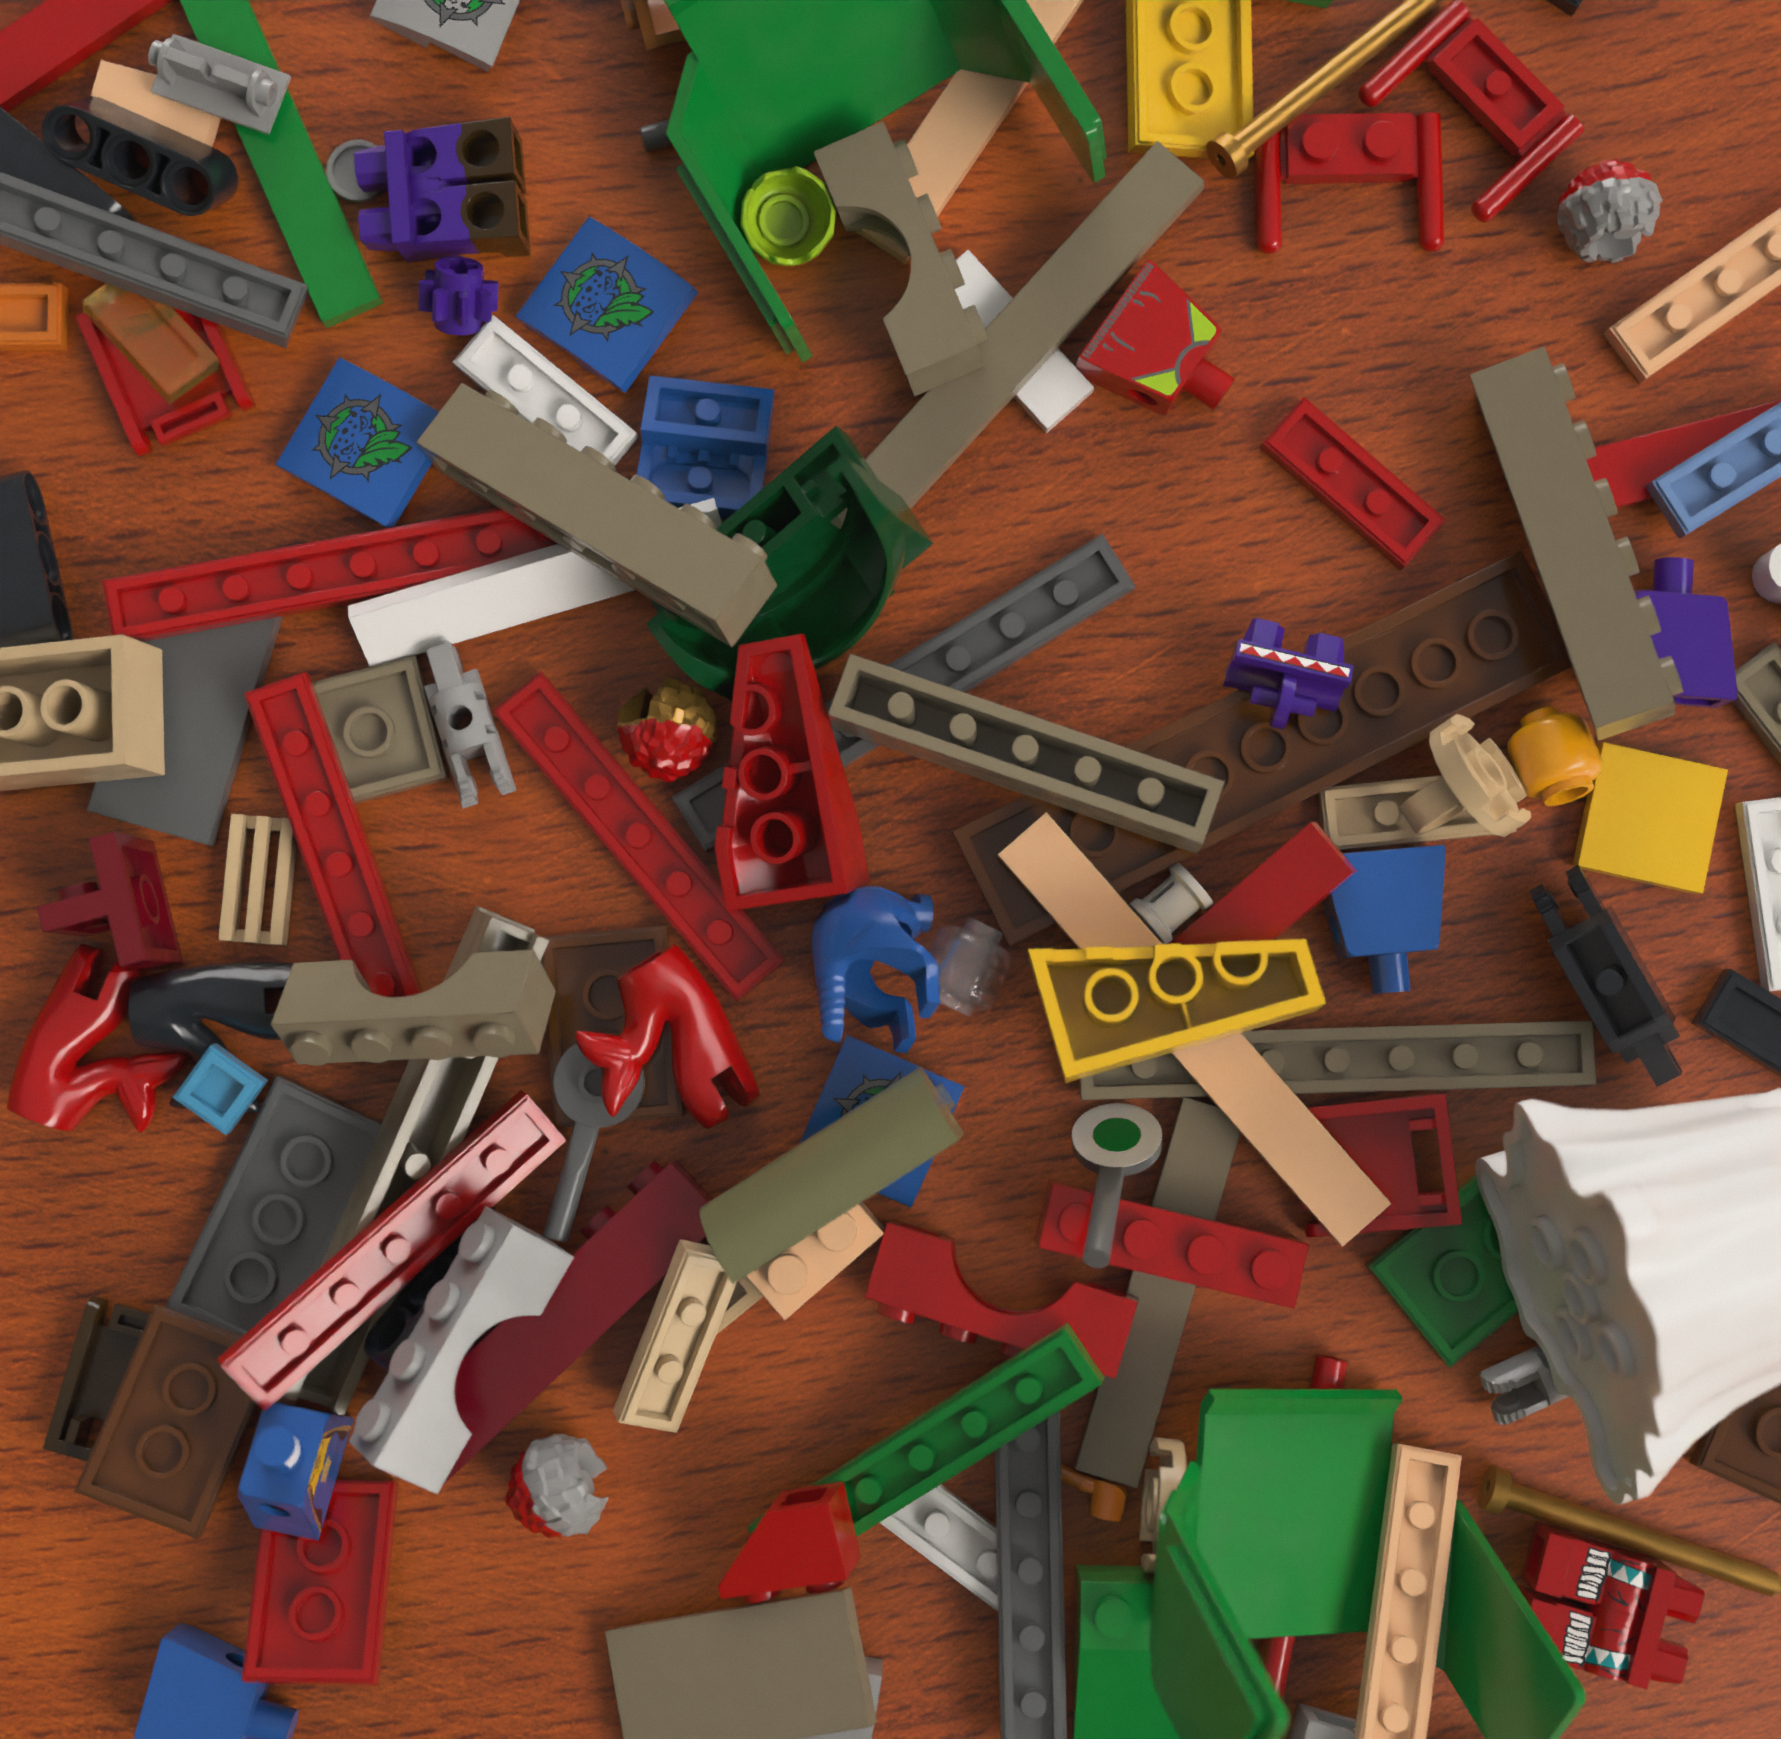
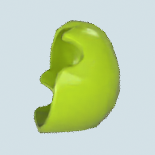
[740,166,837,266]

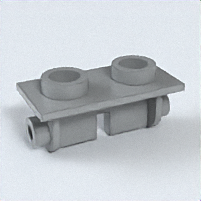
[148,34,291,135]

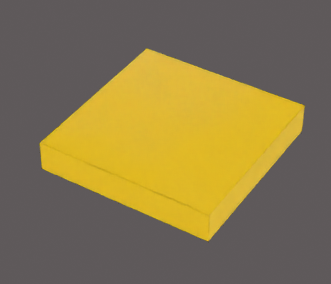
[1572,742,1728,895]

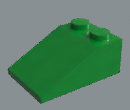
[1072,1564,1180,1739]

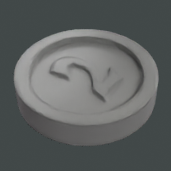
[327,140,385,204]

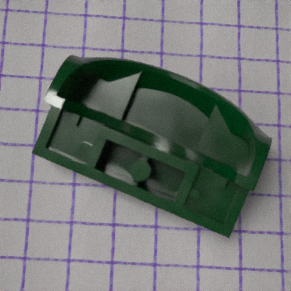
[646,426,934,701]

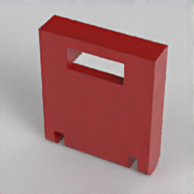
[75,292,256,457]
[1301,1092,1462,1237]

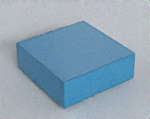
[173,1043,269,1135]

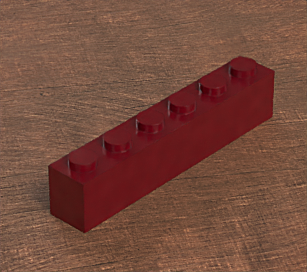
[442,1159,713,1486]

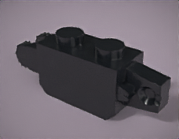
[1530,865,1683,1087]

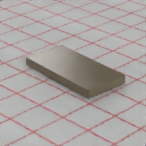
[605,1587,877,1739]

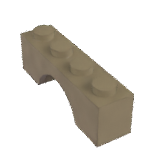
[814,121,989,397]
[271,950,556,1066]

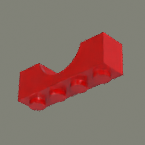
[1034,1179,1309,1309]
[864,1219,1139,1379]

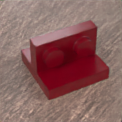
[37,832,184,970]

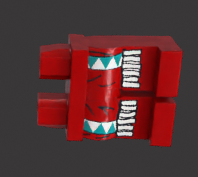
[1518,1521,1705,1689]

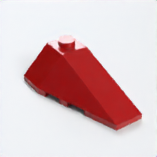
[715,634,870,911]

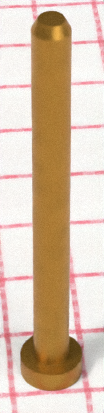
[1206,0,1444,179]
[1478,1465,1781,1597]

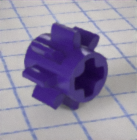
[418,256,498,335]

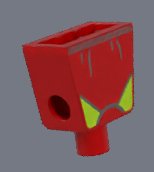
[1076,259,1236,415]

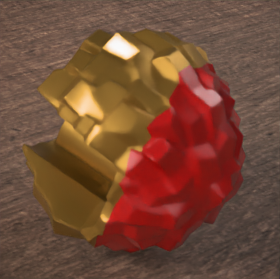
[616,677,719,783]

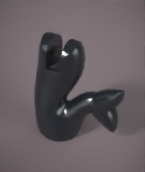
[128,962,293,1113]

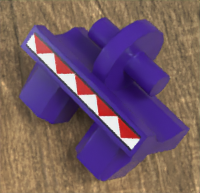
[1223,618,1354,730]

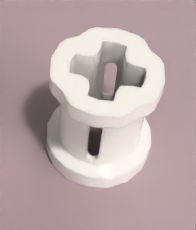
[1129,863,1214,944]

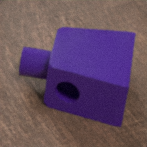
[1634,557,1737,708]

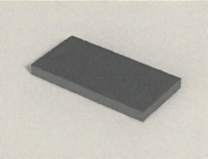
[87,569,283,847]
[166,1075,382,1336]

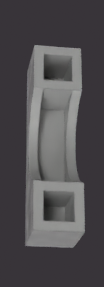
[348,1206,574,1494]

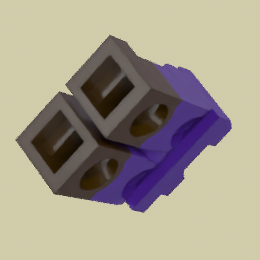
[354,117,531,262]

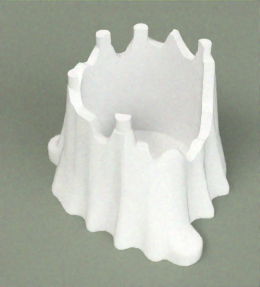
[1475,1088,1781,1505]

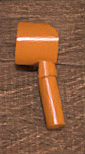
[1061,1463,1127,1522]

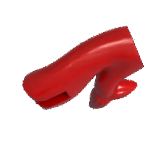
[7,944,187,1133]
[575,944,760,1129]

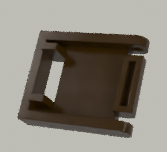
[43,1296,151,1461]

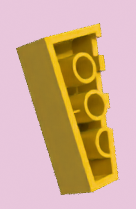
[1028,939,1326,1083]

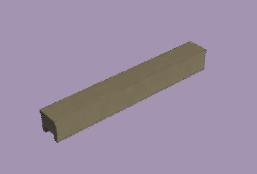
[283,906,549,1416]

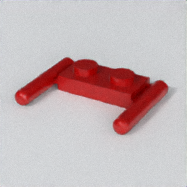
[1358,0,1584,223]
[1255,112,1444,254]

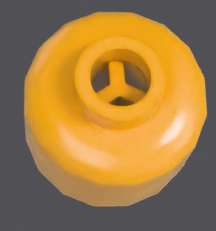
[1507,707,1602,806]

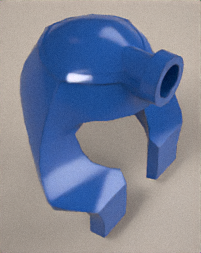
[812,885,940,1053]

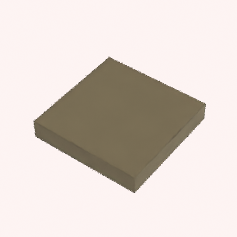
[313,655,450,804]

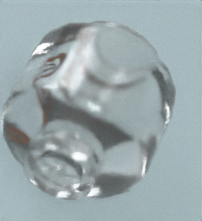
[928,917,1013,1017]

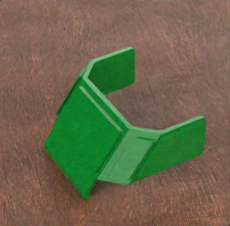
[664,0,1107,363]
[1149,1389,1586,1739]

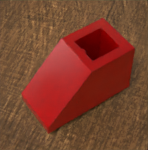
[718,1481,861,1603]

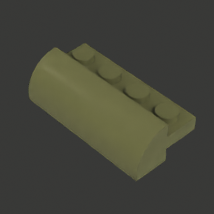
[700,1066,964,1284]

